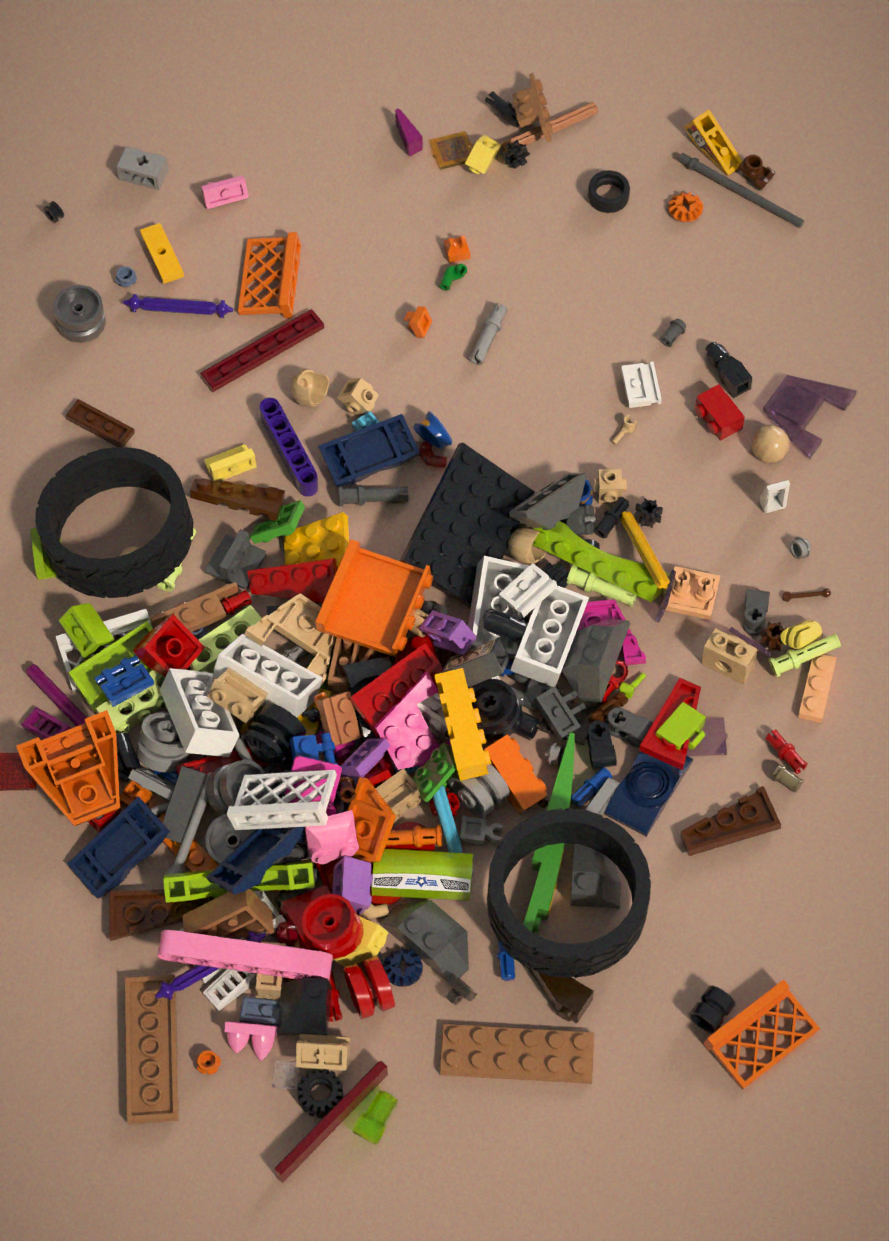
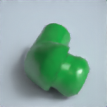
[439,264,467,291]

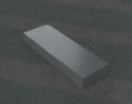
[163,766,206,843]

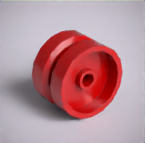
[301,894,364,959]
[343,956,395,1019]

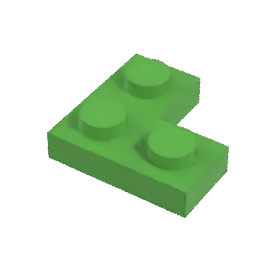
[250,500,305,544]

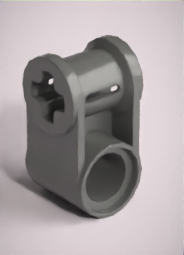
[743,589,770,635]
[606,707,653,748]

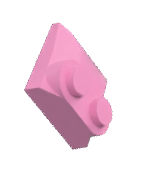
[304,810,359,864]

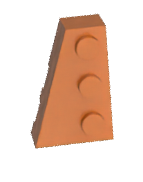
[483,734,548,814]

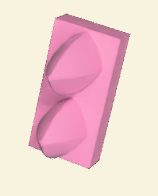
[201,175,249,209]
[224,1021,278,1061]

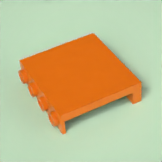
[315,539,433,658]

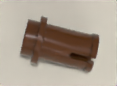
[337,776,356,802]

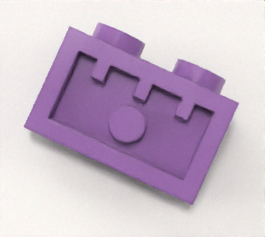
[340,738,390,785]

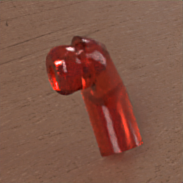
[419,442,447,468]

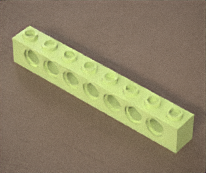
[96,605,262,734]

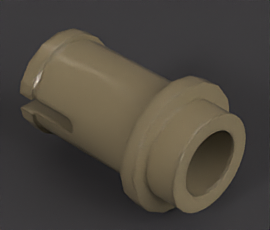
[772,764,804,793]

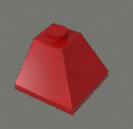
[132,614,205,677]

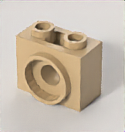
[702,628,757,685]

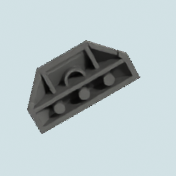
[509,473,586,530]
[562,619,630,702]
[379,900,469,986]

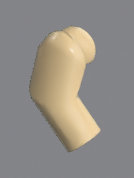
[361,903,389,919]

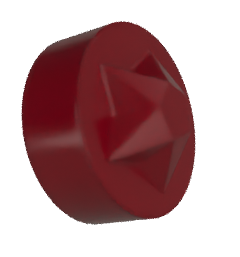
[276,921,298,947]

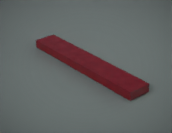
[200,309,324,393]
[275,1061,388,1183]

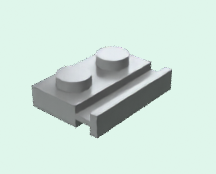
[128,768,176,801]

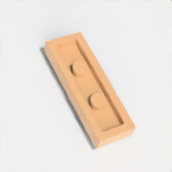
[798,654,837,723]

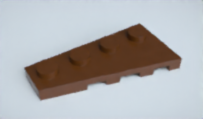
[190,478,285,521]
[680,786,781,856]
[109,889,209,941]

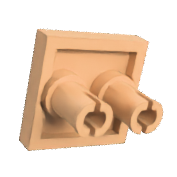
[664,566,720,620]

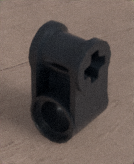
[587,721,617,770]

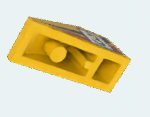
[684,110,742,176]

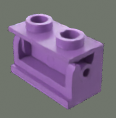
[419,610,477,656]
[332,856,373,916]

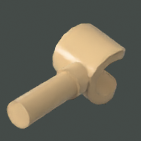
[612,415,637,445]

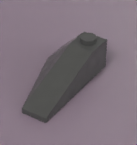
[571,844,621,909]

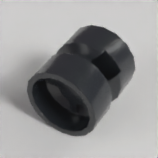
[689,986,735,1034]

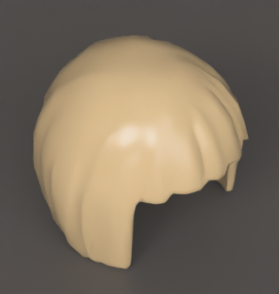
[291,370,329,407]
[752,424,790,463]
[508,526,546,564]

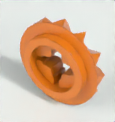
[668,191,703,222]

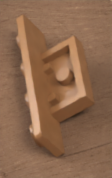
[512,73,553,142]
[150,582,239,632]

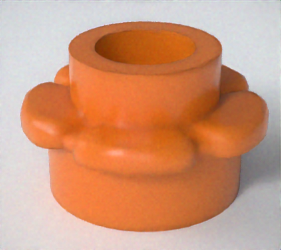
[196,1050,221,1075]

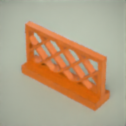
[238,232,301,318]
[703,979,820,1090]

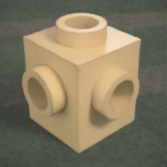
[337,378,379,415]
[594,468,627,503]

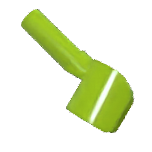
[619,673,646,699]

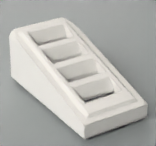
[759,480,790,513]
[203,969,257,1012]

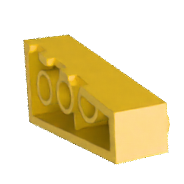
[435,668,491,781]

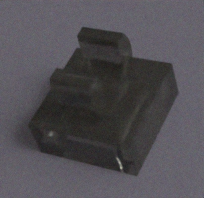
[446,975,477,1005]

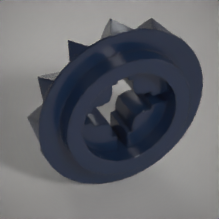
[383,948,423,987]

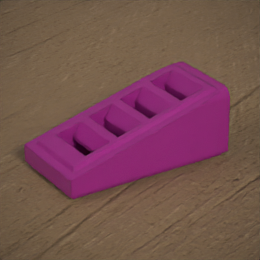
[395,108,423,156]
[21,707,71,740]

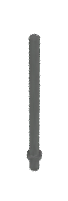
[679,153,804,228]

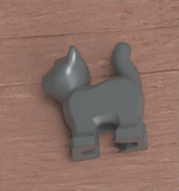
[566,505,594,536]
[511,673,553,716]

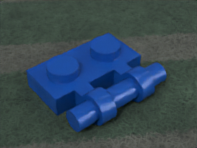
[94,655,154,707]
[289,733,338,765]

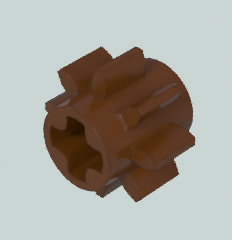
[760,622,788,651]

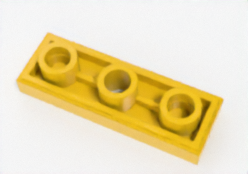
[140,223,184,284]

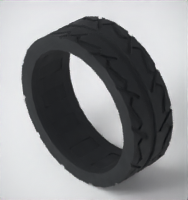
[35,447,194,598]
[487,808,651,978]

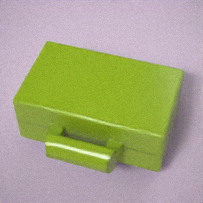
[656,702,706,750]

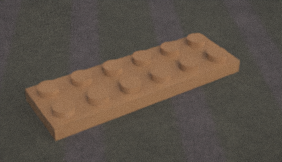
[125,975,179,1124]
[440,1024,594,1084]

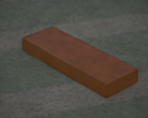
[65,399,135,448]

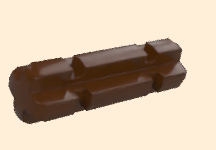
[588,692,628,723]

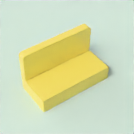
[204,444,256,482]

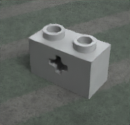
[117,147,168,190]

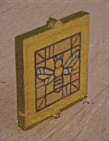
[430,131,473,170]

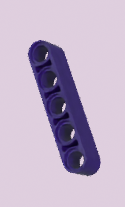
[260,397,318,497]

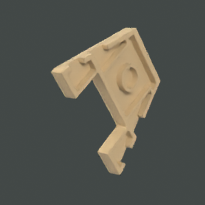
[244,594,335,686]

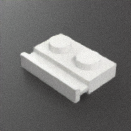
[621,362,662,408]
[499,563,558,618]

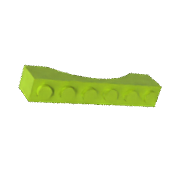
[532,521,669,603]
[163,859,315,903]

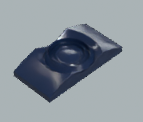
[318,414,420,487]
[604,751,693,837]
[67,796,170,899]
[206,827,304,895]

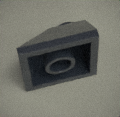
[277,978,332,1035]

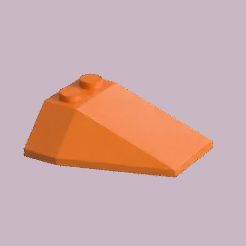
[16,710,120,827]

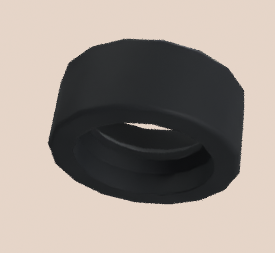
[588,170,630,213]

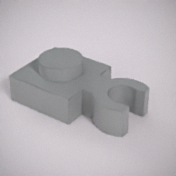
[459,816,503,845]

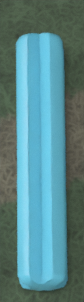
[433,785,463,853]

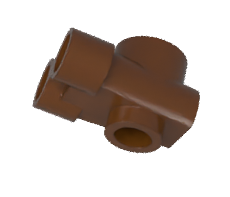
[738,155,776,190]

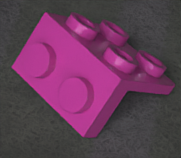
[284,756,342,816]

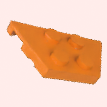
[341,777,396,863]

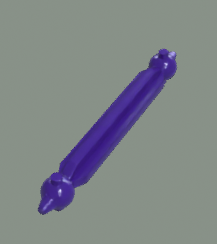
[123,294,233,318]
[155,932,265,1000]

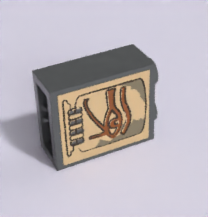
[441,637,510,687]

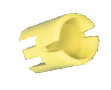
[781,620,822,649]

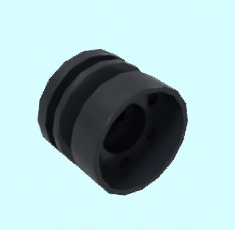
[241,703,306,767]

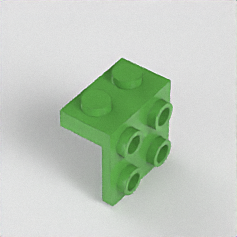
[413,742,457,802]

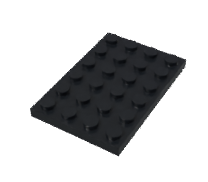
[399,442,535,608]

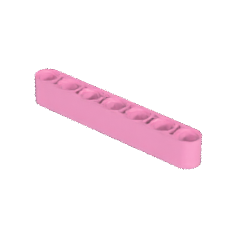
[157,930,333,980]

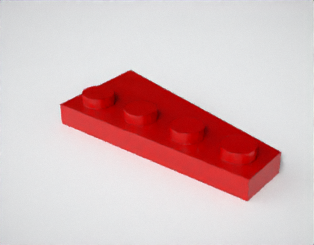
[247,558,337,603]
[348,643,439,737]
[639,678,701,770]

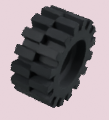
[297,1069,344,1118]

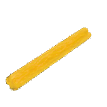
[620,511,670,589]

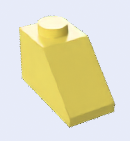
[465,135,502,174]
[333,916,389,967]

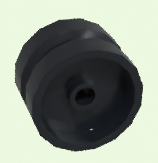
[471,678,523,741]

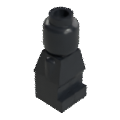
[705,341,752,398]

